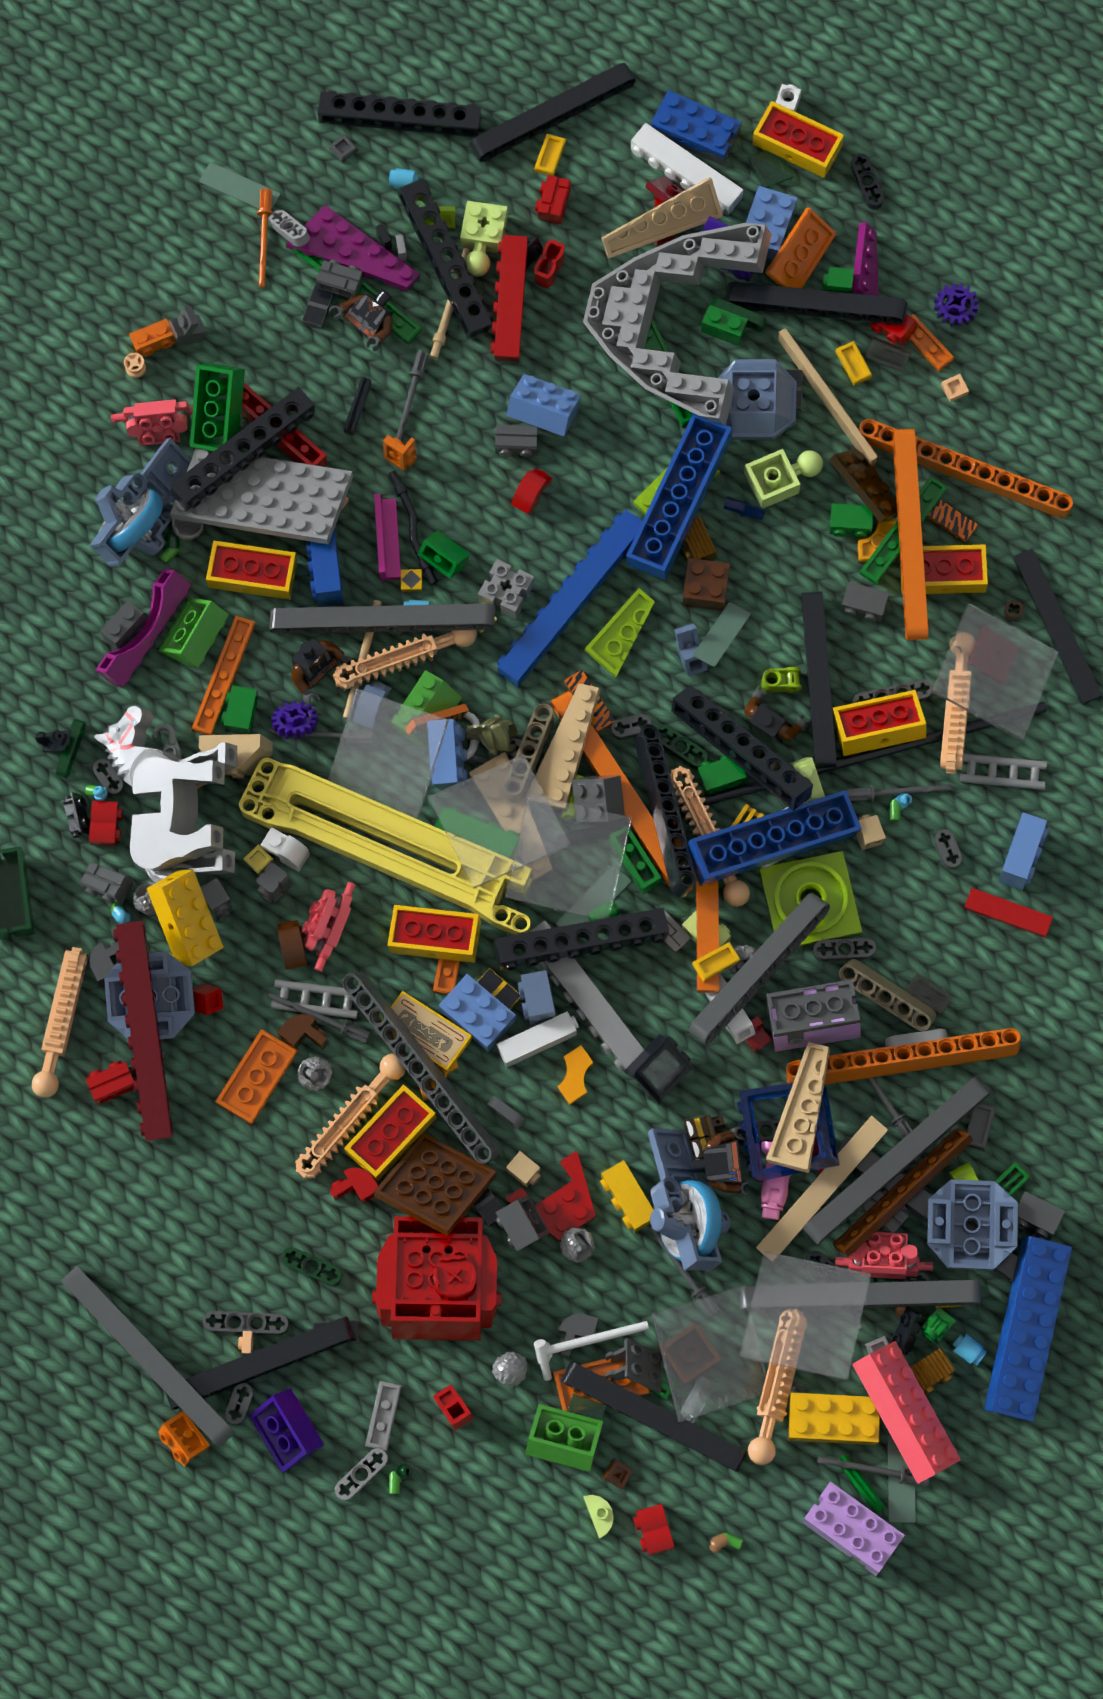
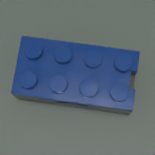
[651,90,741,166]

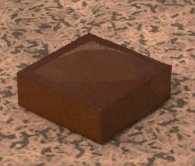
[602,1459,633,1490]

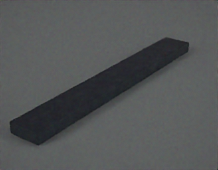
[1013,548,1102,705]

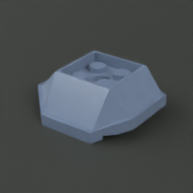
[718,359,797,440]
[104,951,195,1039]
[927,1179,1018,1271]

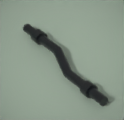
[389,471,438,585]

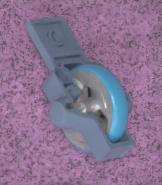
[89,438,191,567]
[647,1128,730,1272]

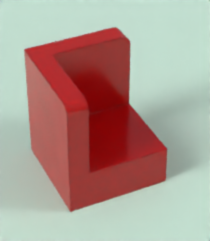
[193,984,224,1015]
[745,1016,771,1053]

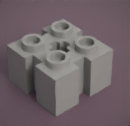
[478,559,535,620]

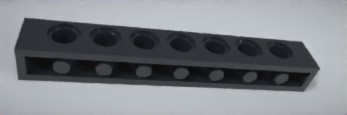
[318,91,482,137]
[398,179,493,339]
[169,387,315,511]
[671,685,813,811]
[494,908,669,971]

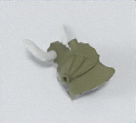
[464,712,518,760]

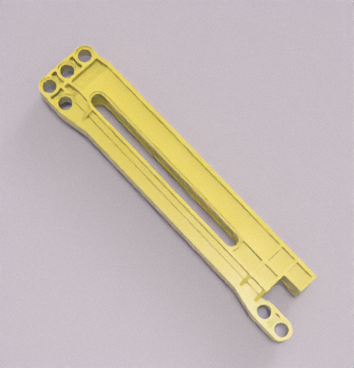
[239,758,533,935]

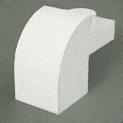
[261,827,310,872]

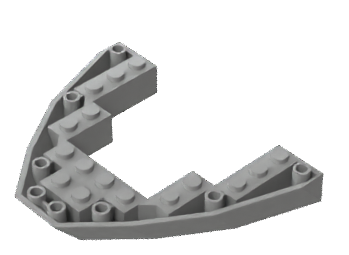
[583,223,772,425]

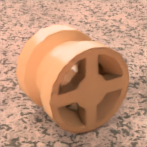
[124,353,146,378]

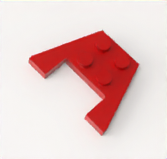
[505,1151,596,1242]

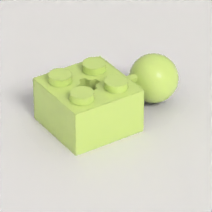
[460,201,508,277]
[744,449,823,509]

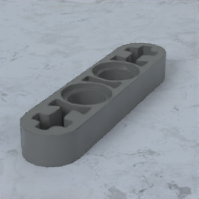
[852,680,933,703]
[203,1311,289,1335]

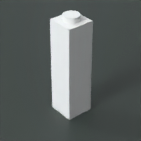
[705,973,756,1044]
[497,1011,579,1068]

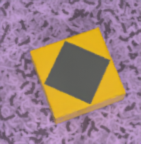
[401,569,422,592]

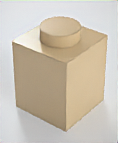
[856,815,886,850]
[506,1151,541,1188]

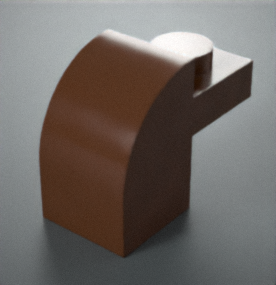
[277,920,307,970]
[277,1014,329,1050]

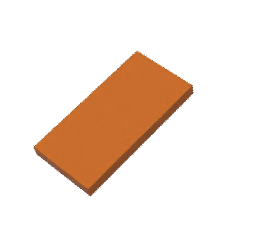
[765,208,837,288]
[215,1029,298,1125]
[553,1358,650,1413]

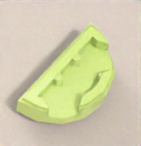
[583,1495,614,1539]

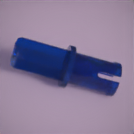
[724,496,766,520]

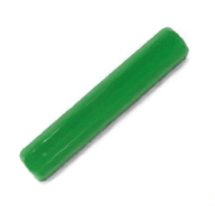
[838,1455,885,1514]

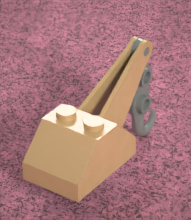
[152,723,273,789]

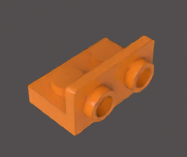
[129,318,177,357]
[383,435,417,471]
[158,1411,210,1467]

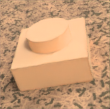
[941,374,969,402]
[238,1331,254,1356]

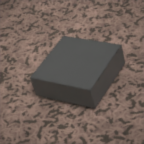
[329,134,357,163]

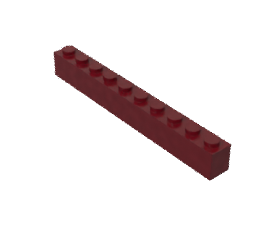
[113,920,173,1141]

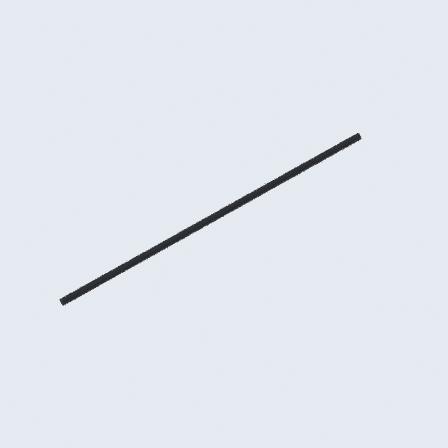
[556,702,1047,847]

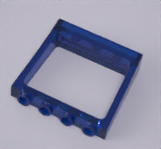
[737,1082,840,1182]

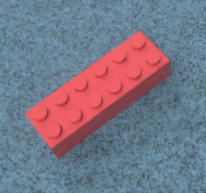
[852,1341,961,1484]

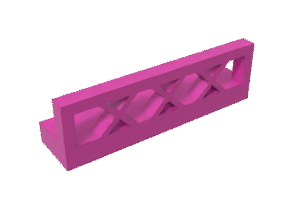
[374,494,401,581]

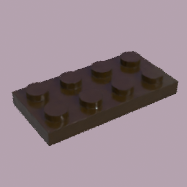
[829,449,898,523]

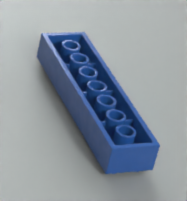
[626,413,732,580]
[688,790,862,886]
[984,1236,1072,1422]

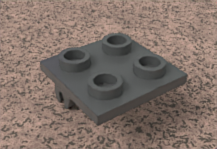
[605,1338,661,1393]

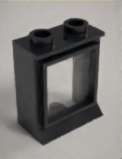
[624,1034,694,1106]

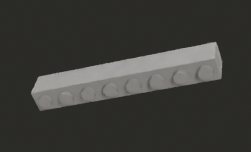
[529,921,644,1072]

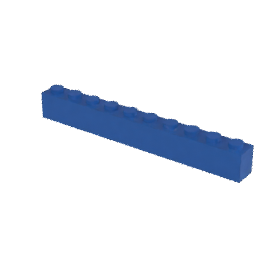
[497,509,642,687]

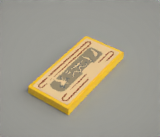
[382,991,473,1072]

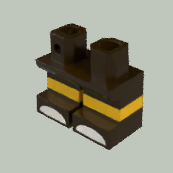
[684,1114,725,1160]

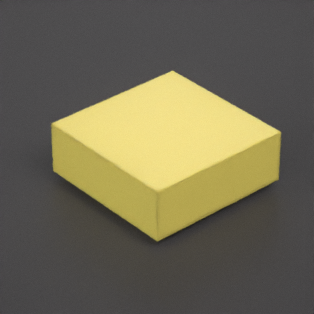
[243,844,274,875]

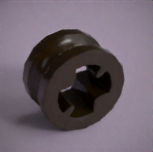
[1004,600,1024,621]

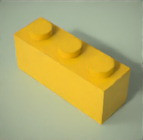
[600,1160,653,1233]

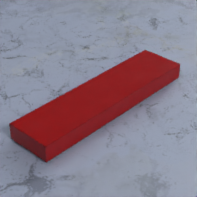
[964,888,1053,938]

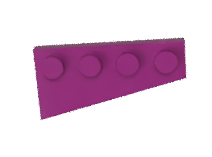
[852,222,879,296]

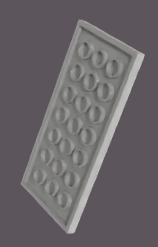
[170,448,353,544]

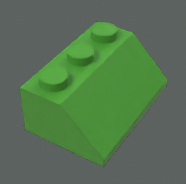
[158,598,229,667]
[392,670,462,750]
[525,1404,603,1472]

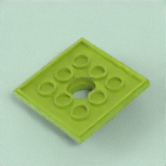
[759,851,862,947]

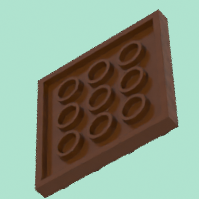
[374,1133,497,1236]

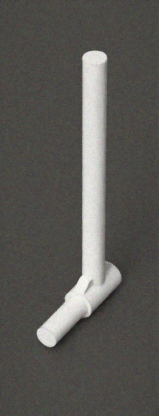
[534,1321,649,1381]

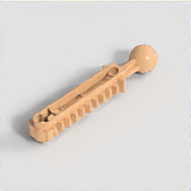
[333,630,477,690]
[940,633,975,774]
[670,766,750,907]
[32,947,88,1098]
[295,1053,406,1180]
[748,1309,807,1465]

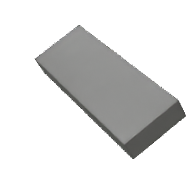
[365,1381,402,1452]

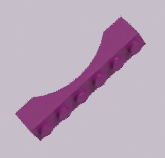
[95,568,191,687]

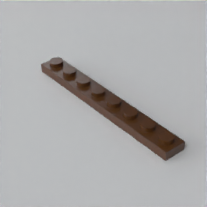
[832,1128,973,1257]

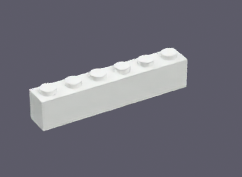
[631,123,743,216]

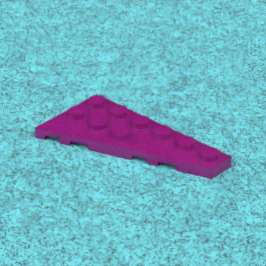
[286,205,420,292]

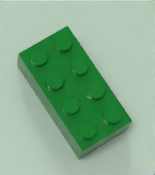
[190,363,245,451]

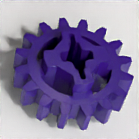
[934,282,979,327]
[272,701,318,740]

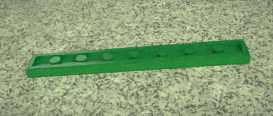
[290,248,422,345]

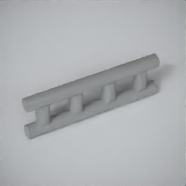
[959,754,1047,790]
[271,979,358,1019]

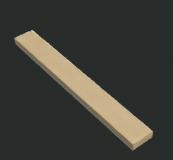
[778,328,878,467]
[756,1115,888,1263]

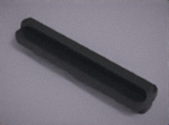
[344,377,372,435]

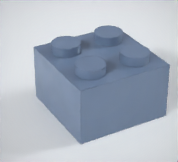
[518,970,555,1026]

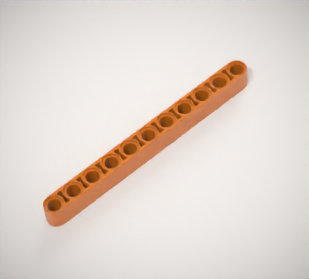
[859,419,1073,518]
[893,429,928,640]
[550,691,670,887]
[786,1028,1021,1088]

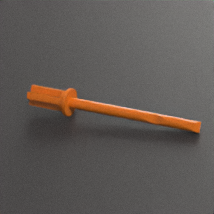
[257,188,273,288]

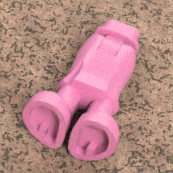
[761,1141,792,1220]

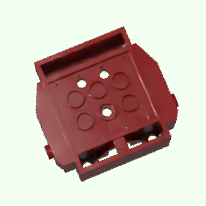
[372,1216,501,1341]

